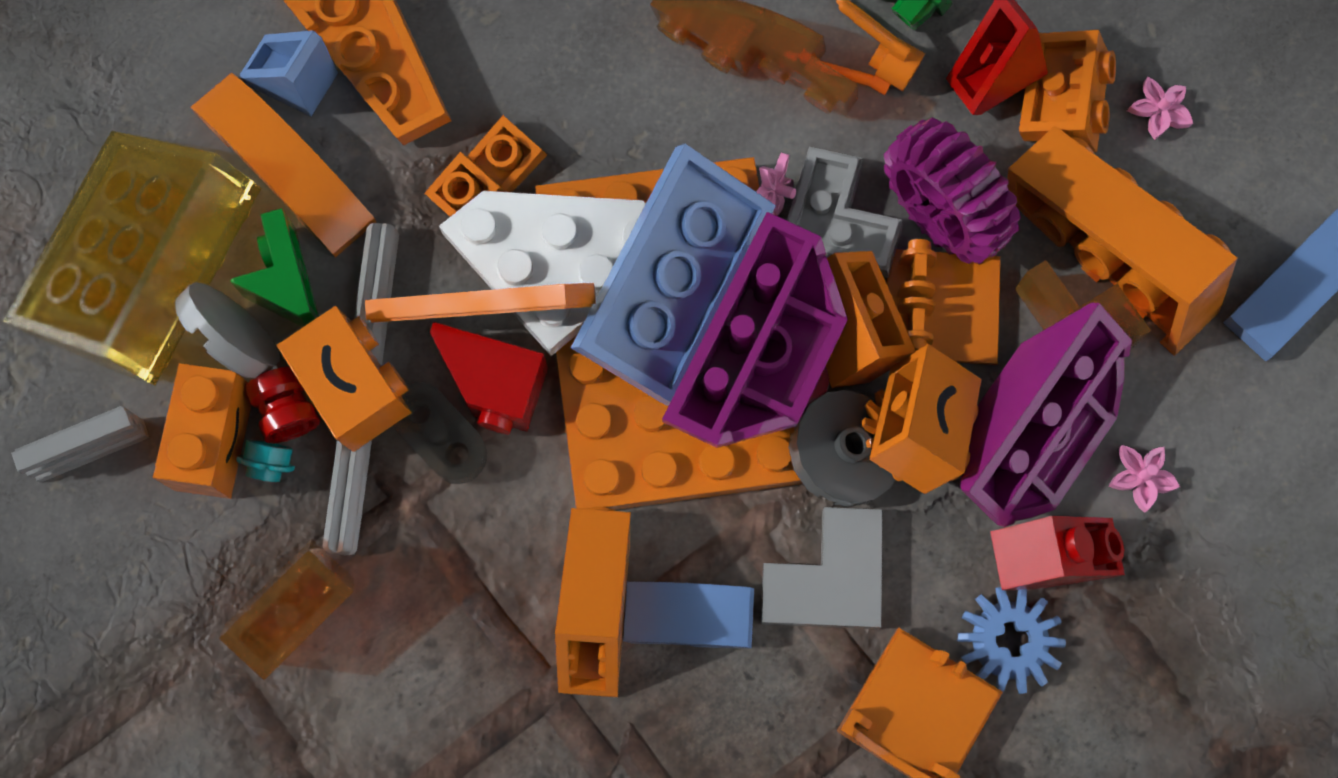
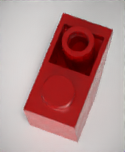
[990,516,1125,590]

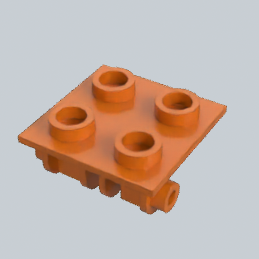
[886,239,1001,365]

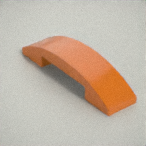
[190,73,376,258]

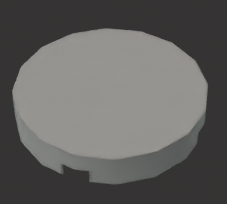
[175,282,280,379]

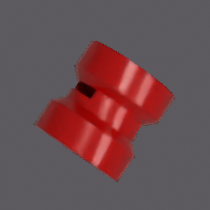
[245,366,320,444]

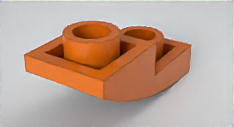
[424,115,547,217]

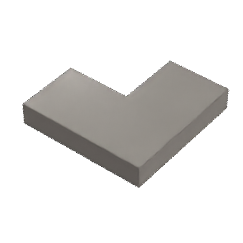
[787,147,903,278]
[761,507,882,629]

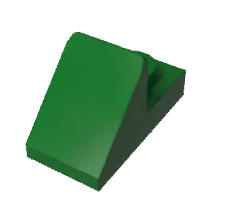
[230,208,319,327]

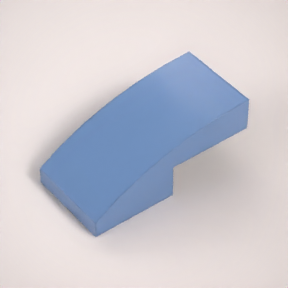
[623,582,754,648]

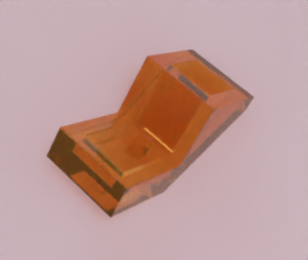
[1015,260,1151,348]

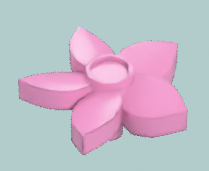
[1127,76,1193,140]
[756,153,796,216]
[1108,445,1180,513]

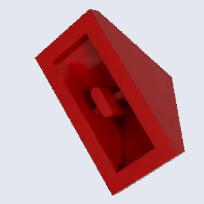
[946,0,1048,115]

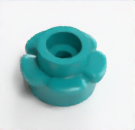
[236,440,295,482]

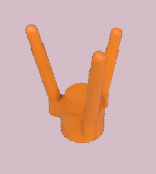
[783,0,926,96]

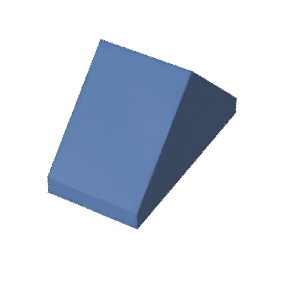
[238,30,338,116]

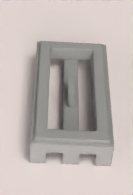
[11,406,150,483]

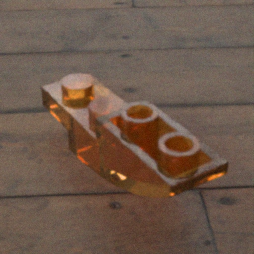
[650,0,858,116]

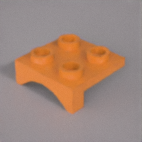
[837,627,1003,778]

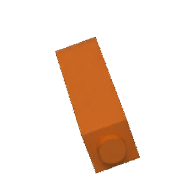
[555,507,631,697]

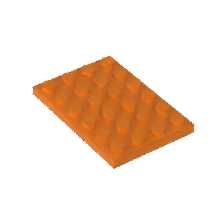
[535,157,803,510]

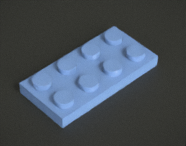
[571,144,776,406]

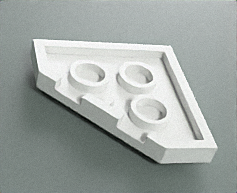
[439,191,646,356]

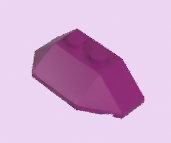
[662,212,848,448]
[960,302,1132,527]

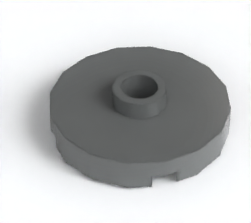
[789,390,895,507]

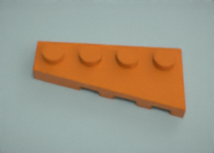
[283,0,452,146]

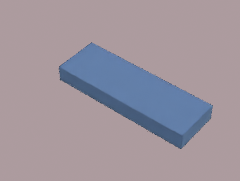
[1223,208,1338,361]

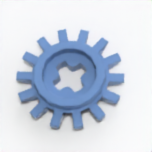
[958,587,1066,694]

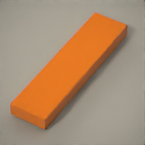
[365,283,596,323]

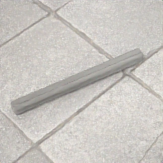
[322,223,399,555]

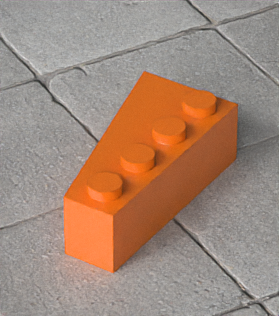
[1007,126,1238,356]

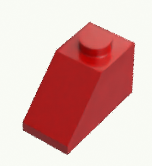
[430,322,548,435]

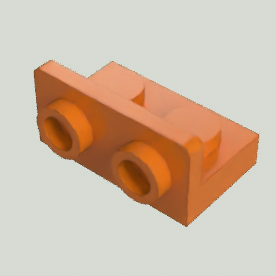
[1019,30,1116,153]

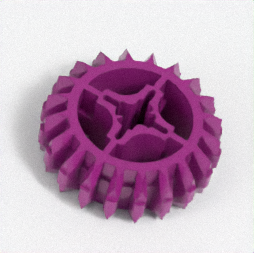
[884,117,1021,264]

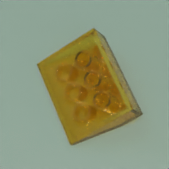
[3,131,262,386]

